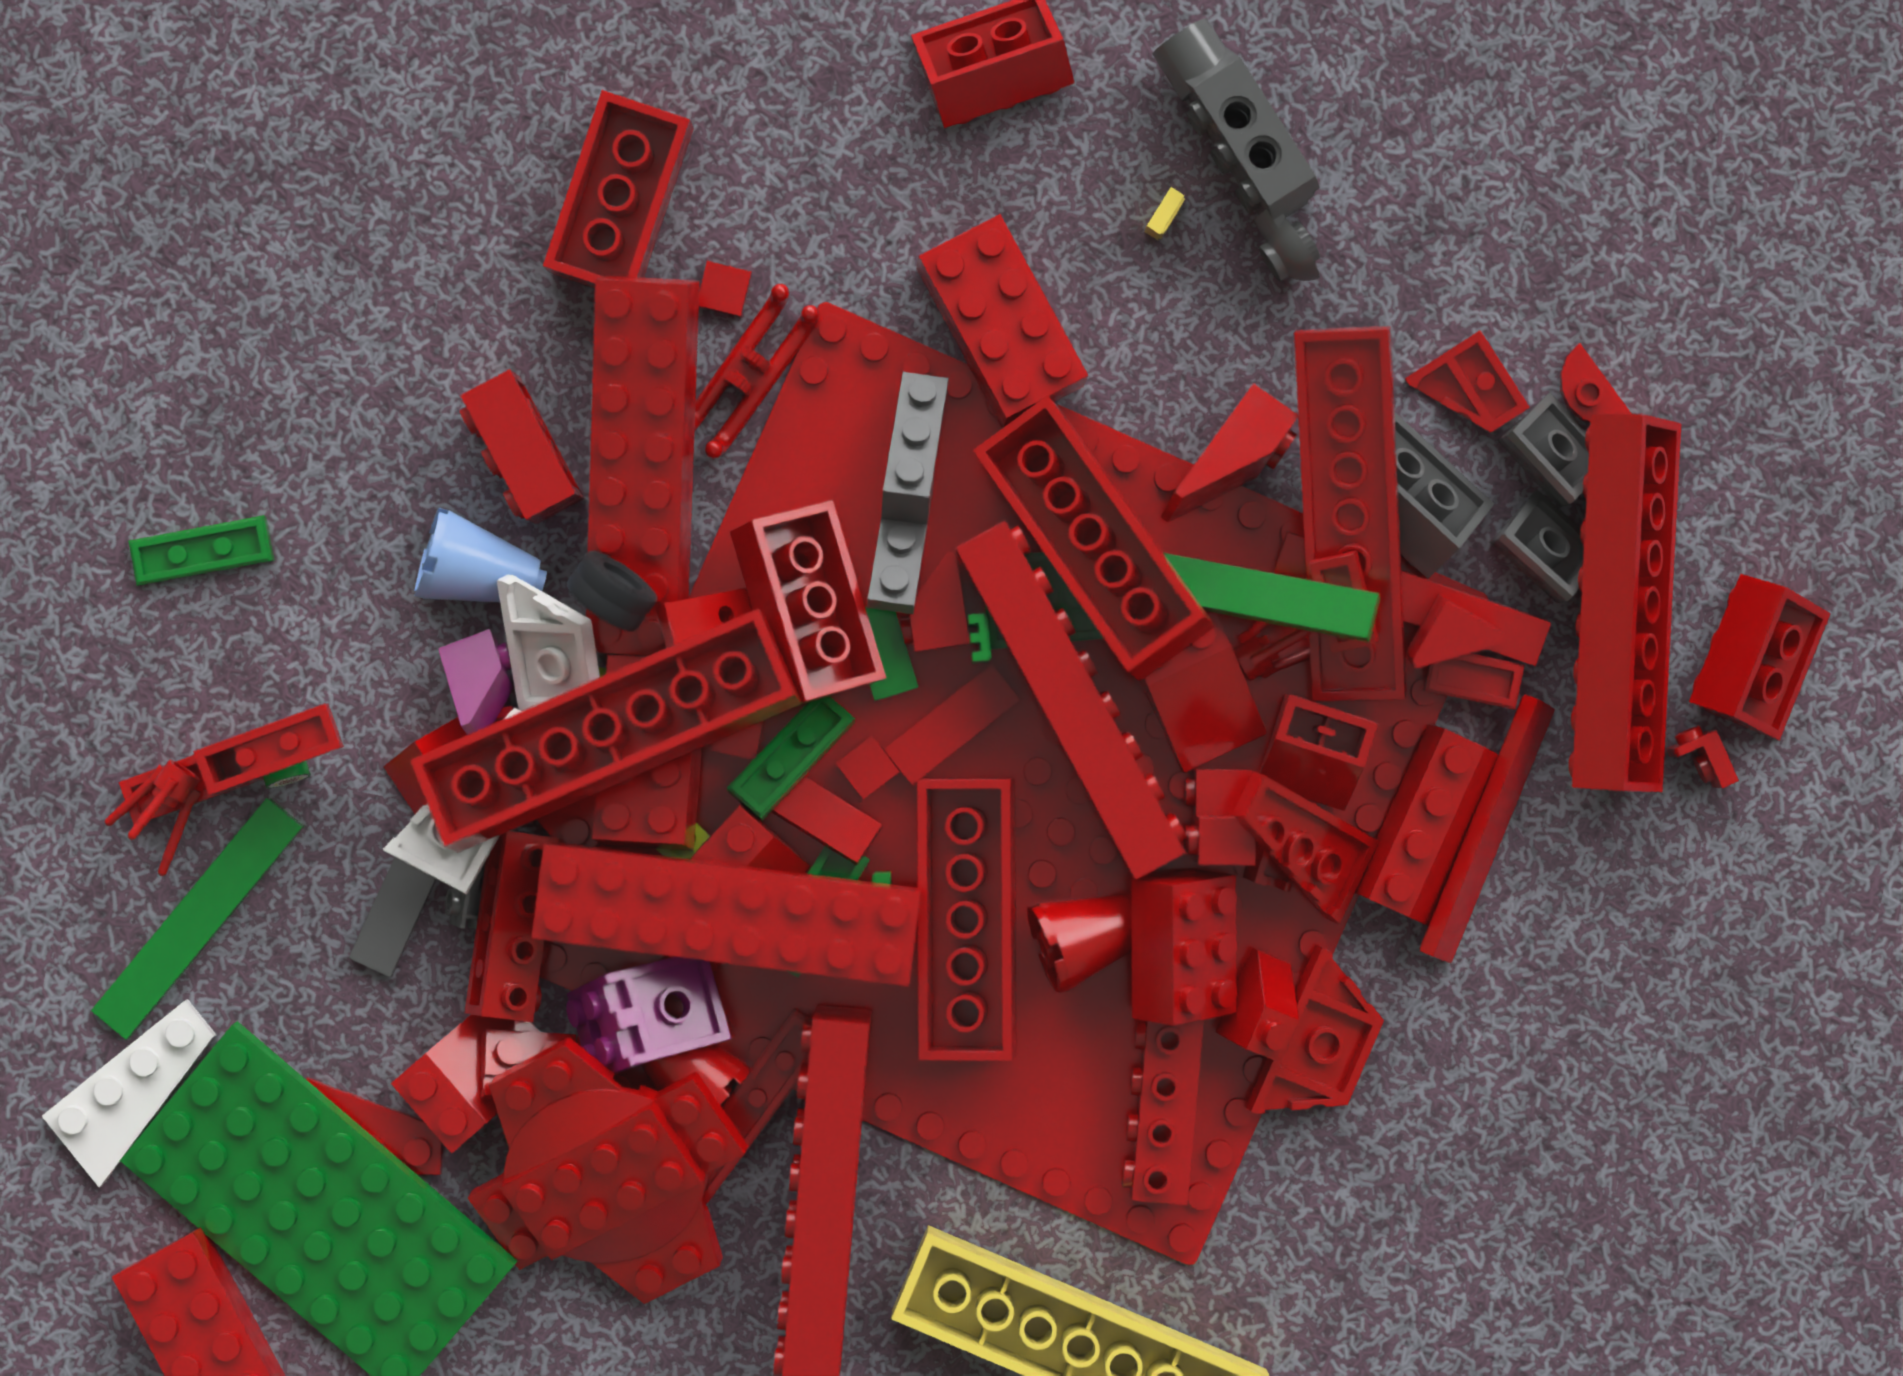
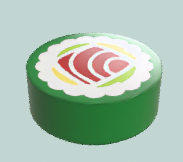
[263,761,311,788]

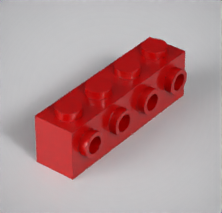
[464,831,559,1022]
[1122,1020,1204,1205]

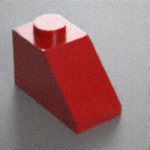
[901,552,970,653]
[1215,948,1299,1062]

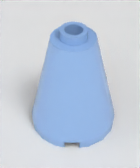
[414,508,547,603]

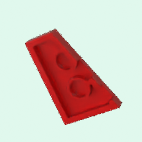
[306,1077,443,1175]

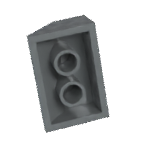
[1394,412,1494,579]

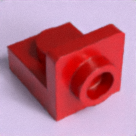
[1666,725,1739,788]

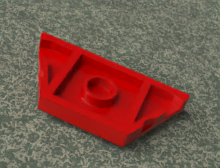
[1245,945,1384,1114]

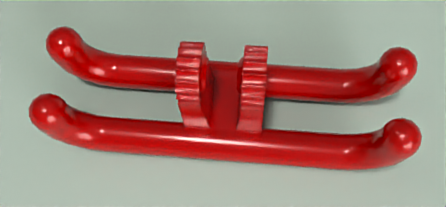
[695,284,820,459]

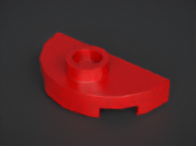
[1560,343,1632,423]

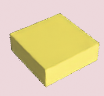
[1144,187,1185,240]

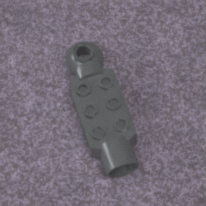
[1152,18,1321,282]

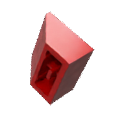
[1259,694,1379,811]

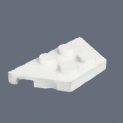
[497,575,600,711]

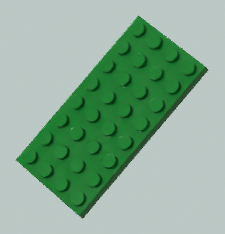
[120,1021,518,1376]

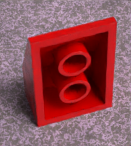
[1161,383,1298,522]
[1140,611,1267,773]
[391,1014,540,1154]

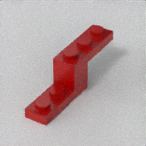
[118,703,344,825]

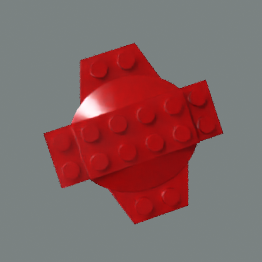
[468,1037,748,1304]

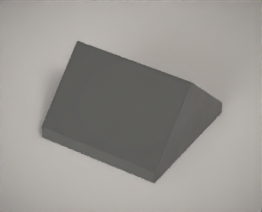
[1497,393,1589,508]
[1489,489,1584,603]

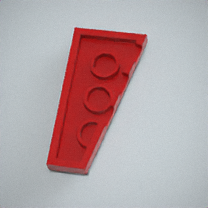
[1232,771,1380,924]

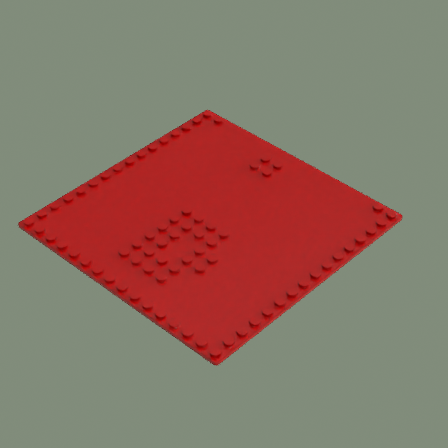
[539,302,1489,1265]

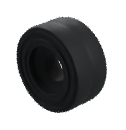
[567,551,657,632]

